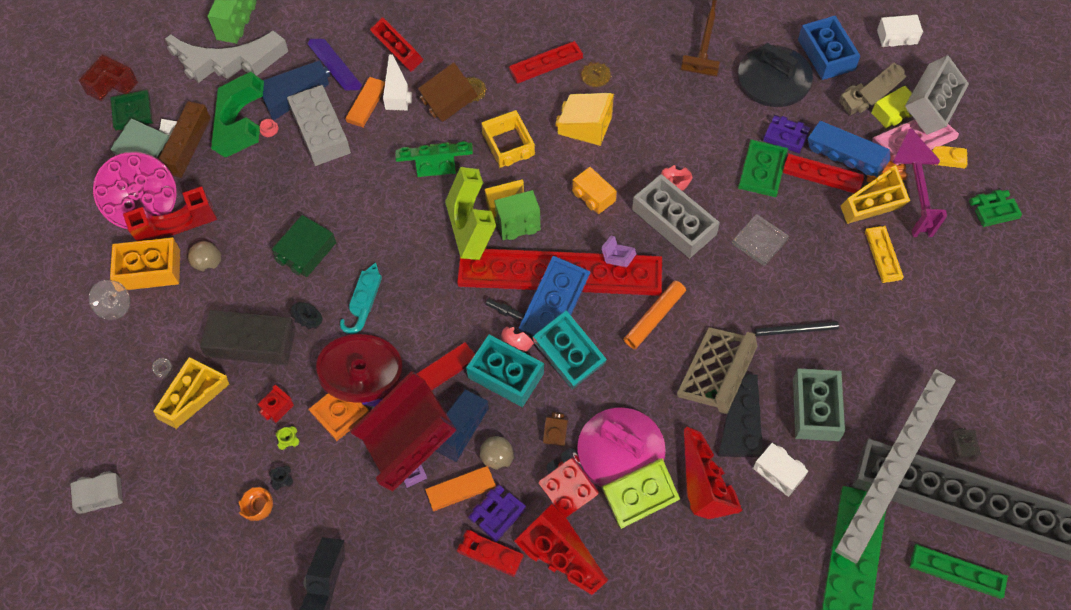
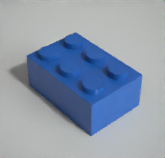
[798,16,860,80]

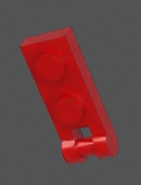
[456,530,524,577]

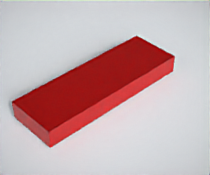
[417,342,475,390]

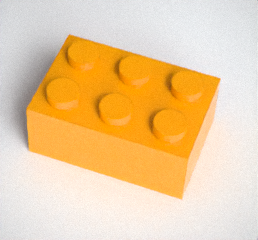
[110,238,180,291]

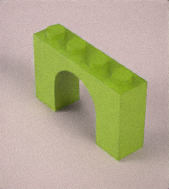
[445,167,496,260]

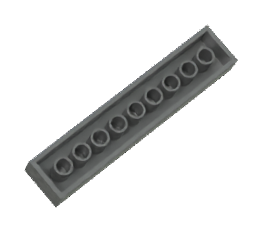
[852,439,1071,561]

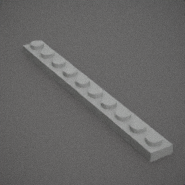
[835,369,956,564]

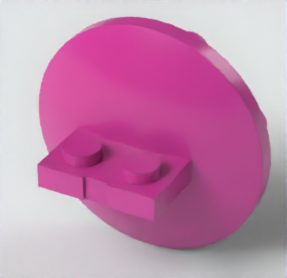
[93,152,177,229]
[577,408,665,488]

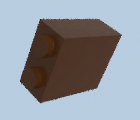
[418,62,478,122]

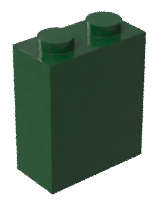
[272,215,336,277]

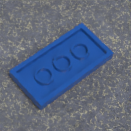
[519,256,591,336]

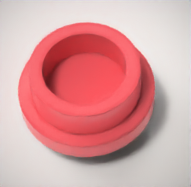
[260,119,278,137]

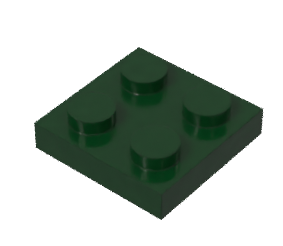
[110,90,153,131]

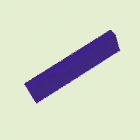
[308,39,362,90]

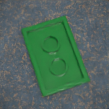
[738,140,788,197]

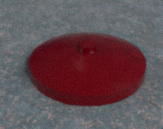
[316,334,402,403]

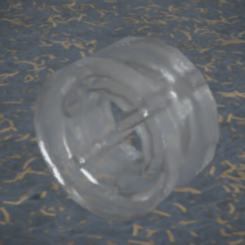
[152,358,174,379]

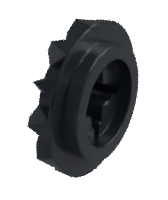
[290,302,323,330]

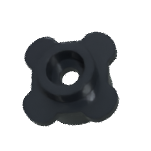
[269,466,293,490]

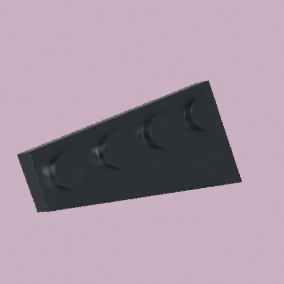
[718,374,763,457]

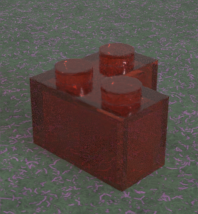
[79,55,138,101]

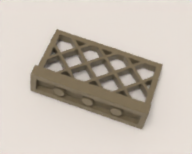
[677,327,758,414]

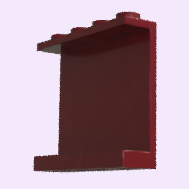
[350,371,457,491]

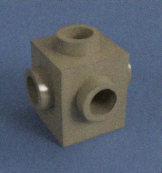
[839,83,870,116]

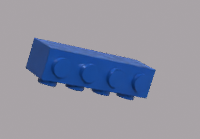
[808,121,890,177]

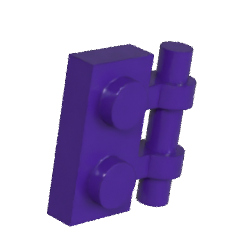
[763,115,810,154]
[468,484,526,542]

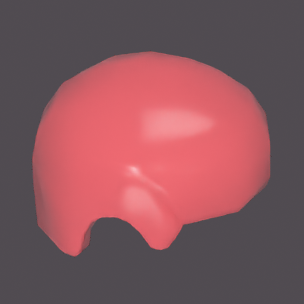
[660,165,693,191]
[501,327,534,353]

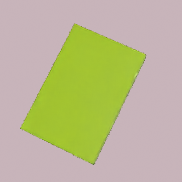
[601,458,680,528]

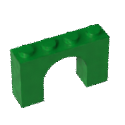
[211,72,264,157]

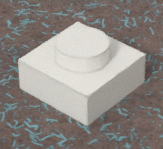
[159,119,177,137]

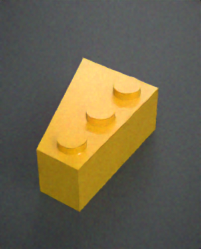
[153,357,229,429]

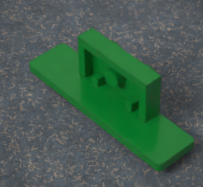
[395,141,473,177]

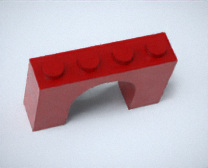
[123,187,217,241]

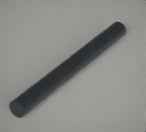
[755,321,839,337]

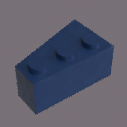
[436,390,489,462]

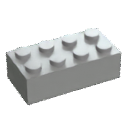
[905,55,969,135]
[287,85,351,166]
[632,174,720,259]

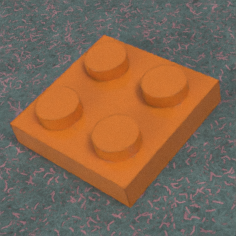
[309,393,369,441]

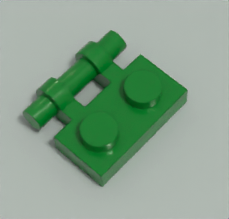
[969,190,1022,227]

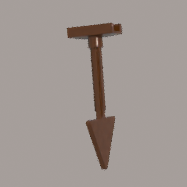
[681,0,720,77]

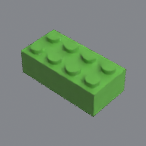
[208,0,257,44]

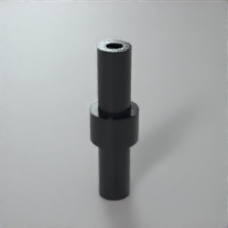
[486,298,525,322]

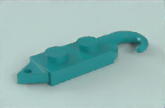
[340,263,382,334]

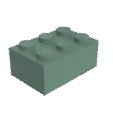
[793,369,845,441]

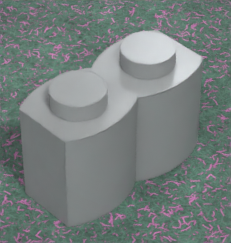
[71,472,123,514]

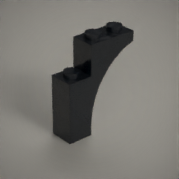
[299,537,345,610]

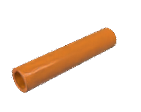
[623,281,686,349]

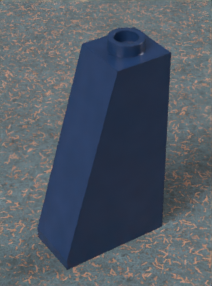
[262,60,330,120]

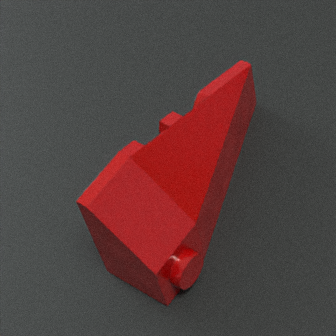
[684,427,742,519]
[514,504,608,595]

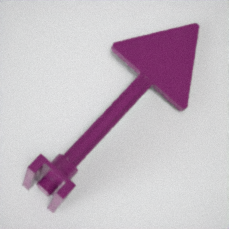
[893,128,947,237]

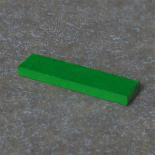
[909,544,1008,599]

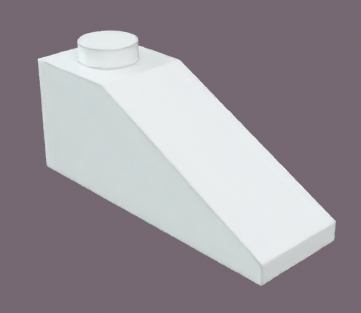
[383,55,412,110]

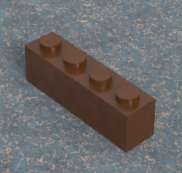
[159,101,211,178]

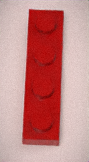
[509,41,583,84]
[783,154,865,194]

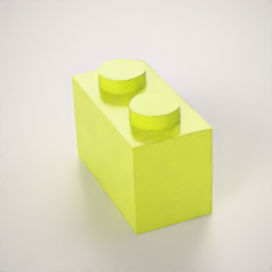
[872,86,912,128]

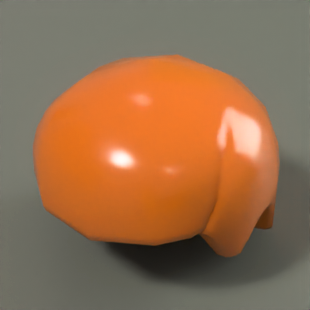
[238,487,273,521]

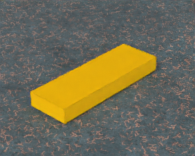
[865,226,903,283]

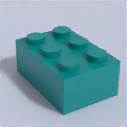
[532,310,607,390]
[467,335,544,407]

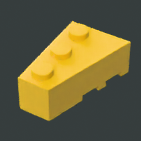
[840,165,910,224]

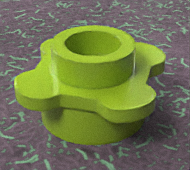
[276,426,299,450]

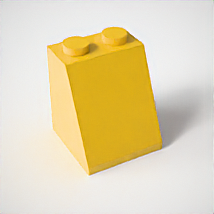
[555,93,614,146]

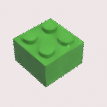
[494,190,540,240]

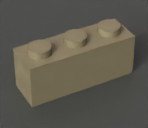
[860,62,906,106]

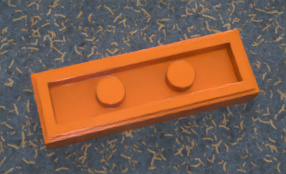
[345,77,385,127]
[425,466,496,511]

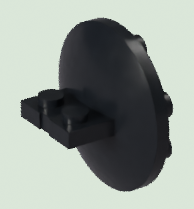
[738,43,813,107]

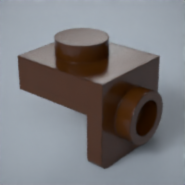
[543,412,569,446]

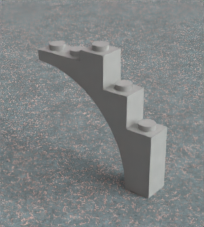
[165,31,288,83]

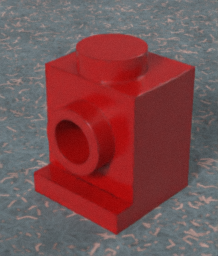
[258,385,294,423]

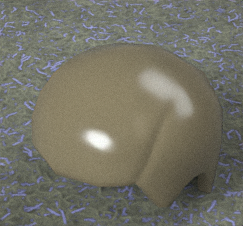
[188,241,221,271]
[479,436,514,470]

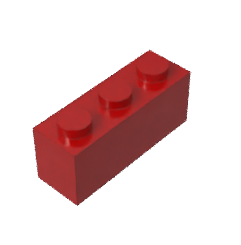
[370,17,424,72]

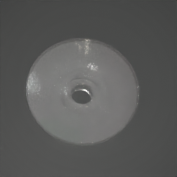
[89,280,130,320]

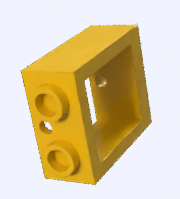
[481,110,535,168]

